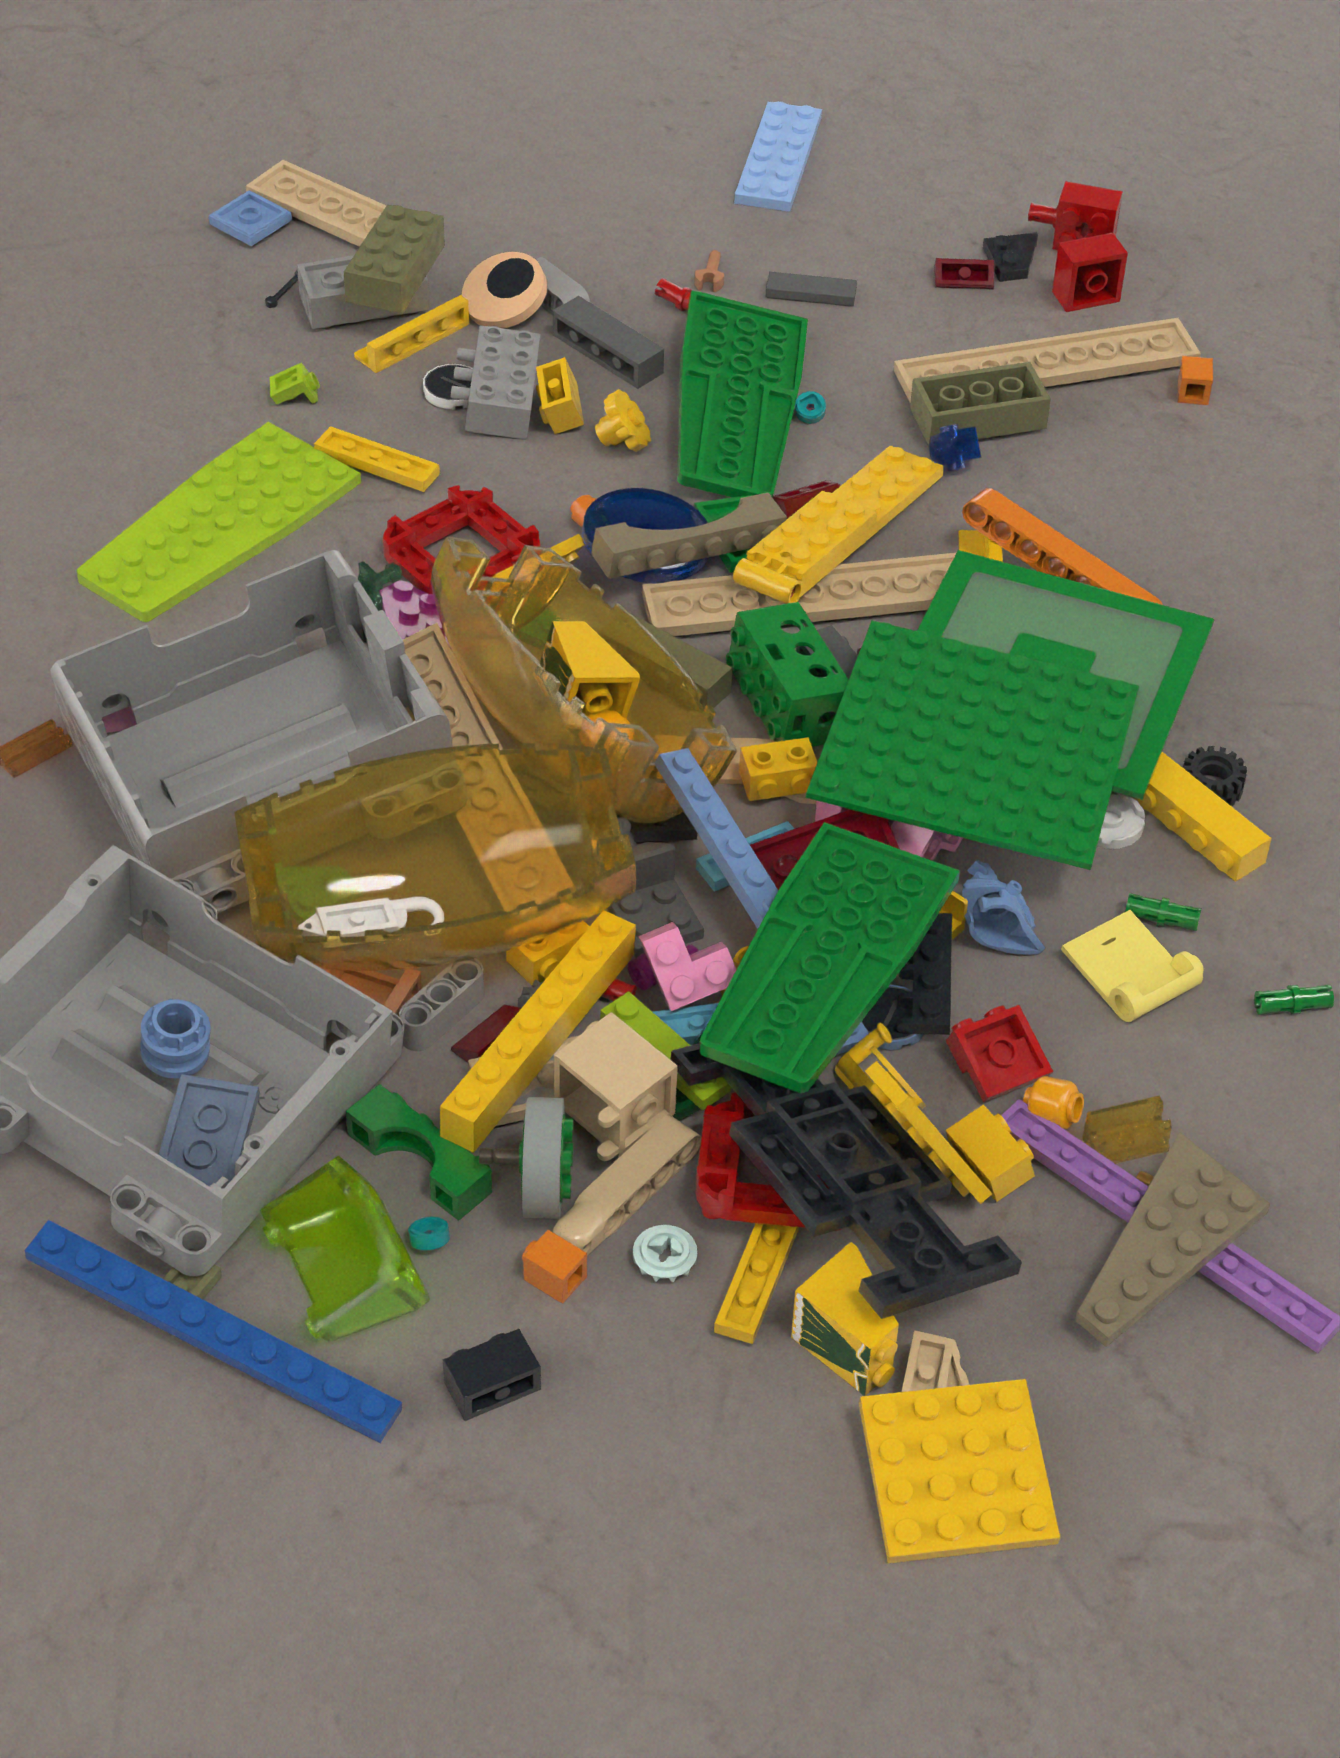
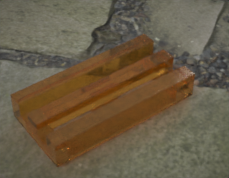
[0,719,73,778]

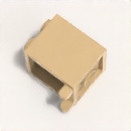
[554,1012,677,1161]

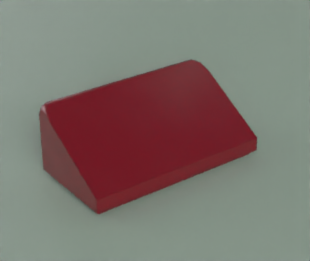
[934,258,994,289]
[772,480,841,520]
[451,1005,521,1063]

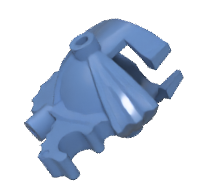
[962,860,1045,955]

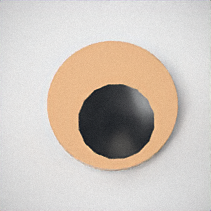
[462,252,547,328]

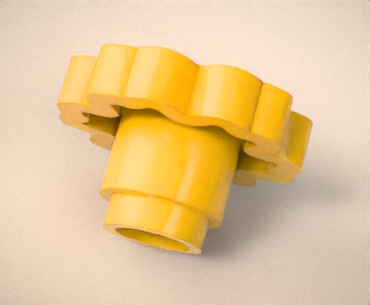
[595,389,651,452]

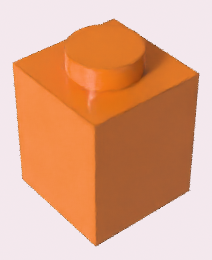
[1178,356,1213,405]
[522,1230,587,1304]

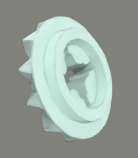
[633,1225,697,1282]

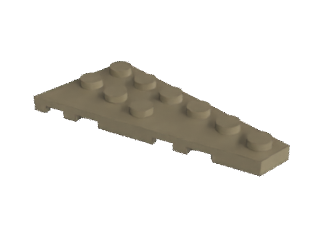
[1076,1132,1270,1347]

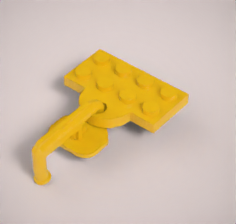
[835,1023,992,1204]

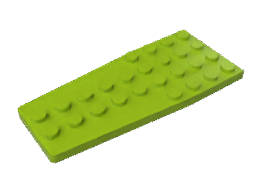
[77,422,361,622]

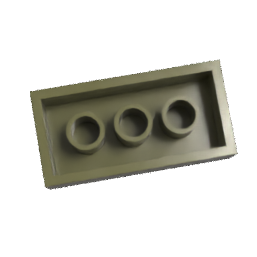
[344,204,445,314]
[910,362,1051,446]

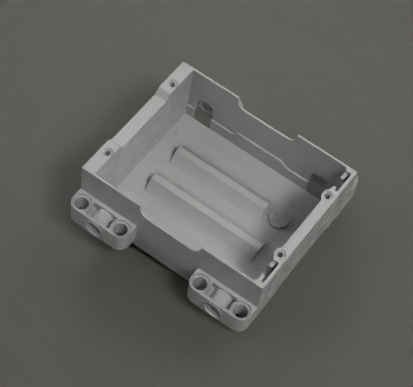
[0,845,404,1276]

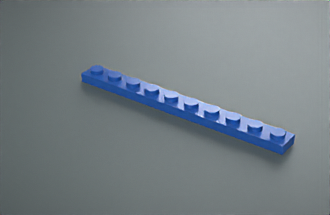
[25,1220,402,1443]

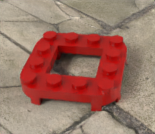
[383,485,540,608]
[695,1092,843,1231]

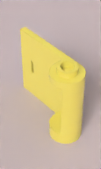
[1061,910,1204,1022]

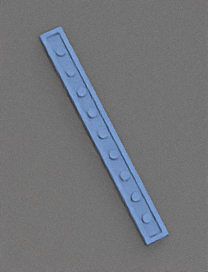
[654,748,869,1055]

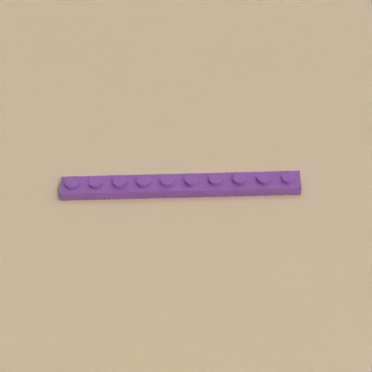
[1001,1099,1340,1353]

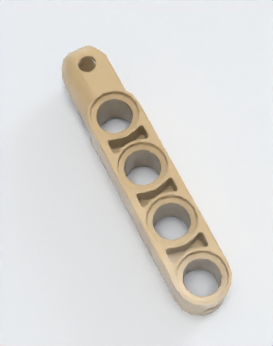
[553,1115,702,1256]

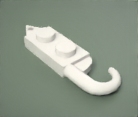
[297,897,444,946]

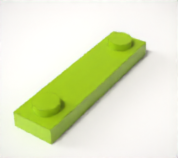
[600,991,731,1111]

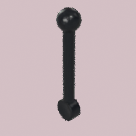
[265,270,298,308]

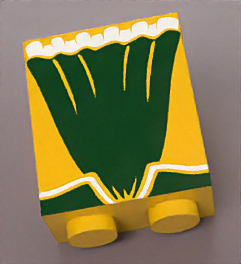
[537,621,640,729]
[791,1242,899,1396]

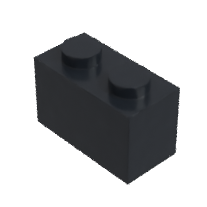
[443,1329,541,1421]

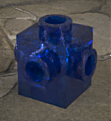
[929,424,981,471]

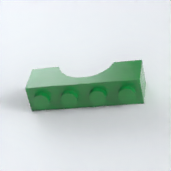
[346,1084,492,1221]

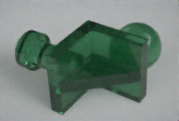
[358,561,402,611]

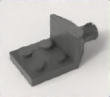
[605,832,704,958]

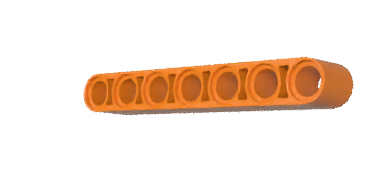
[962,488,1163,605]

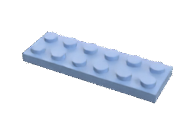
[734,101,822,212]

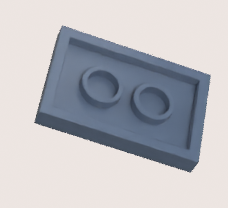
[159,1074,260,1187]

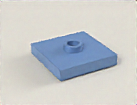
[209,190,292,246]

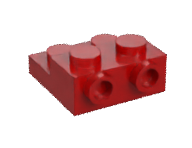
[945,1005,1053,1103]

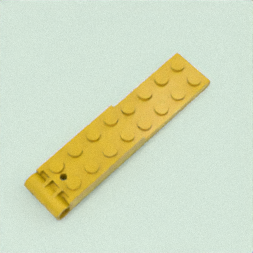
[733,446,944,604]

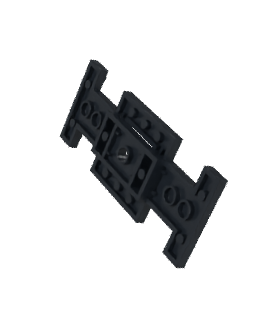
[670,1043,1022,1319]

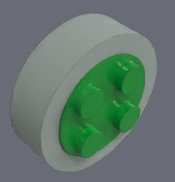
[479,1097,573,1219]

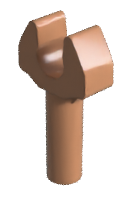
[694,250,724,292]

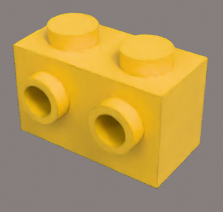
[536,357,584,434]
[739,737,818,801]
[506,902,590,985]
[945,1104,1035,1202]

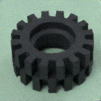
[1183,746,1247,806]

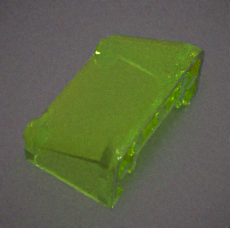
[260,1155,430,1342]

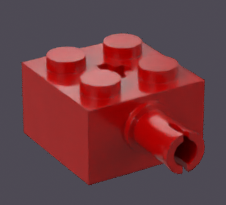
[1028,181,1123,250]

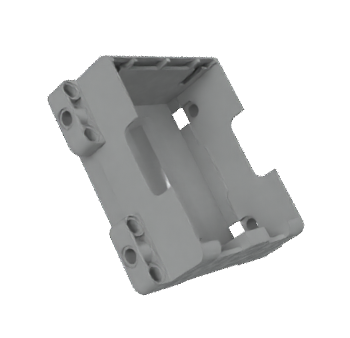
[51,550,467,913]

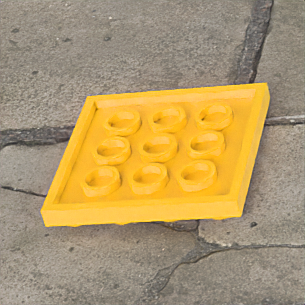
[859,1379,1061,1563]

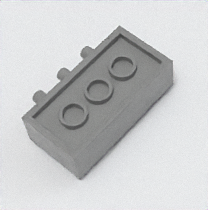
[297,255,429,329]
[451,325,540,440]

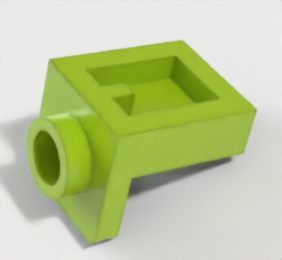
[269,362,320,405]

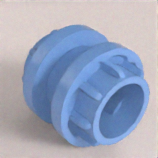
[140,999,211,1079]

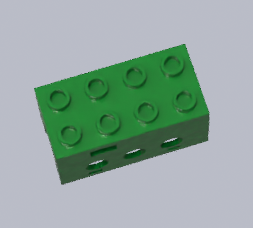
[726,602,849,747]

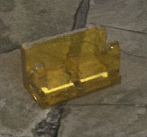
[1082,1095,1172,1164]

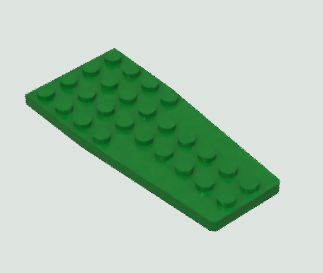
[677,290,808,497]
[700,822,960,1093]

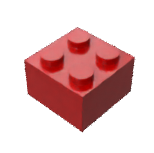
[1052,233,1128,312]

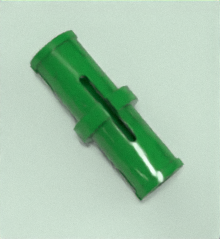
[1125,893,1202,931]
[1254,984,1334,1015]

